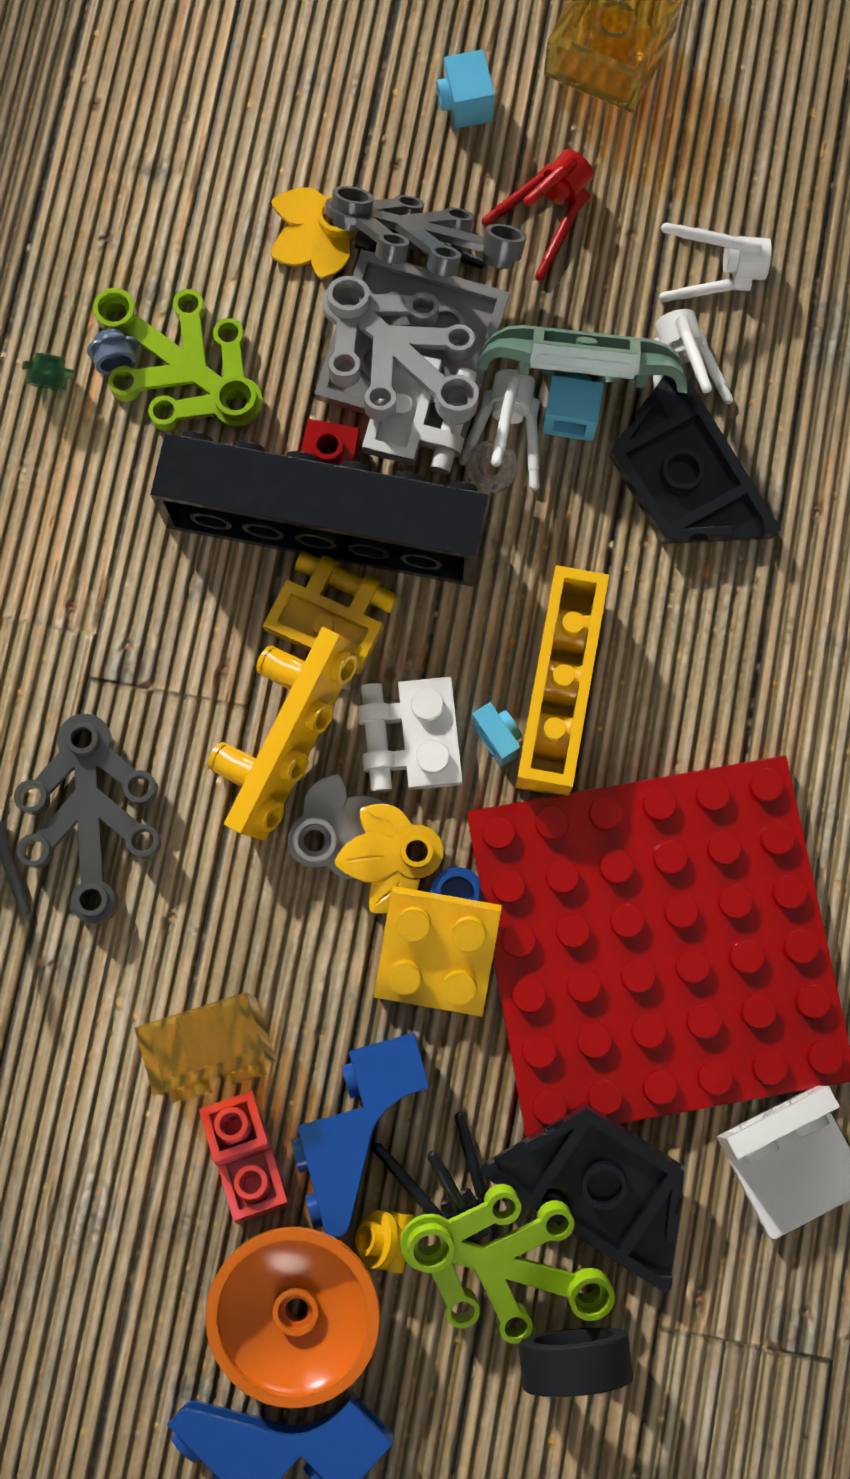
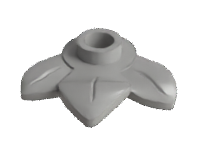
[288,774,388,879]

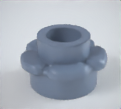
[87,329,138,375]

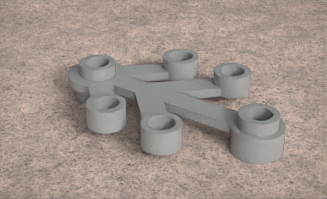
[322,276,479,425]

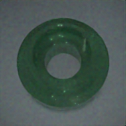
[22,353,75,392]

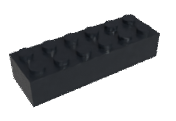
[150,431,488,587]

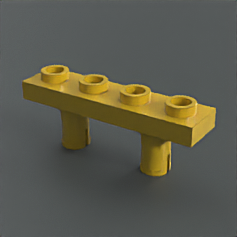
[208,626,362,841]

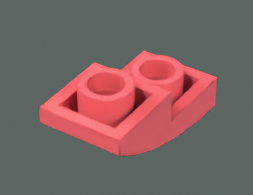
[199,1091,291,1225]

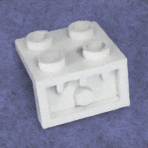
[716,1086,850,1239]

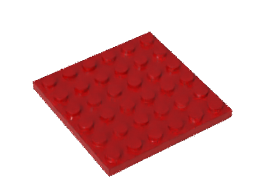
[466,755,850,1138]

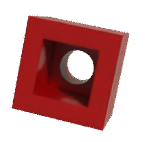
[301,419,361,466]

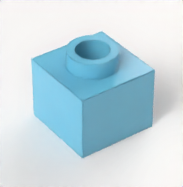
[436,49,495,129]
[542,373,604,442]

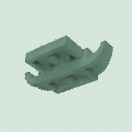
[476,325,687,393]

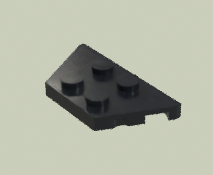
[609,375,781,544]
[481,1103,684,1294]

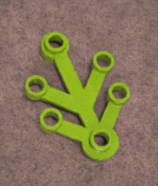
[93,288,263,431]
[400,1184,615,1344]

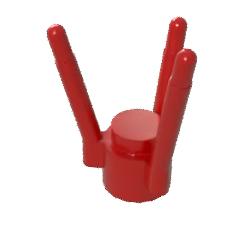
[481,149,594,281]

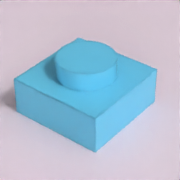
[471,702,522,768]

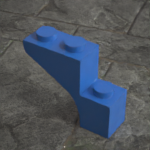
[291,1033,429,1238]
[167,1392,394,1479]

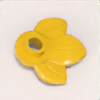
[271,187,358,279]
[335,804,444,914]

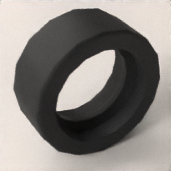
[519,1328,633,1397]

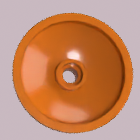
[206,1227,381,1408]

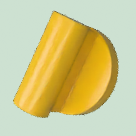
[355,1210,414,1273]

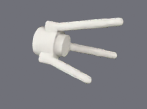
[659,223,772,302]
[653,309,733,405]
[458,369,540,491]

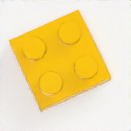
[373,886,502,1017]

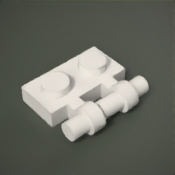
[362,355,477,475]
[357,677,462,793]

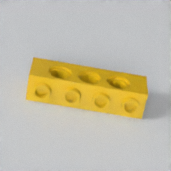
[515,565,609,796]

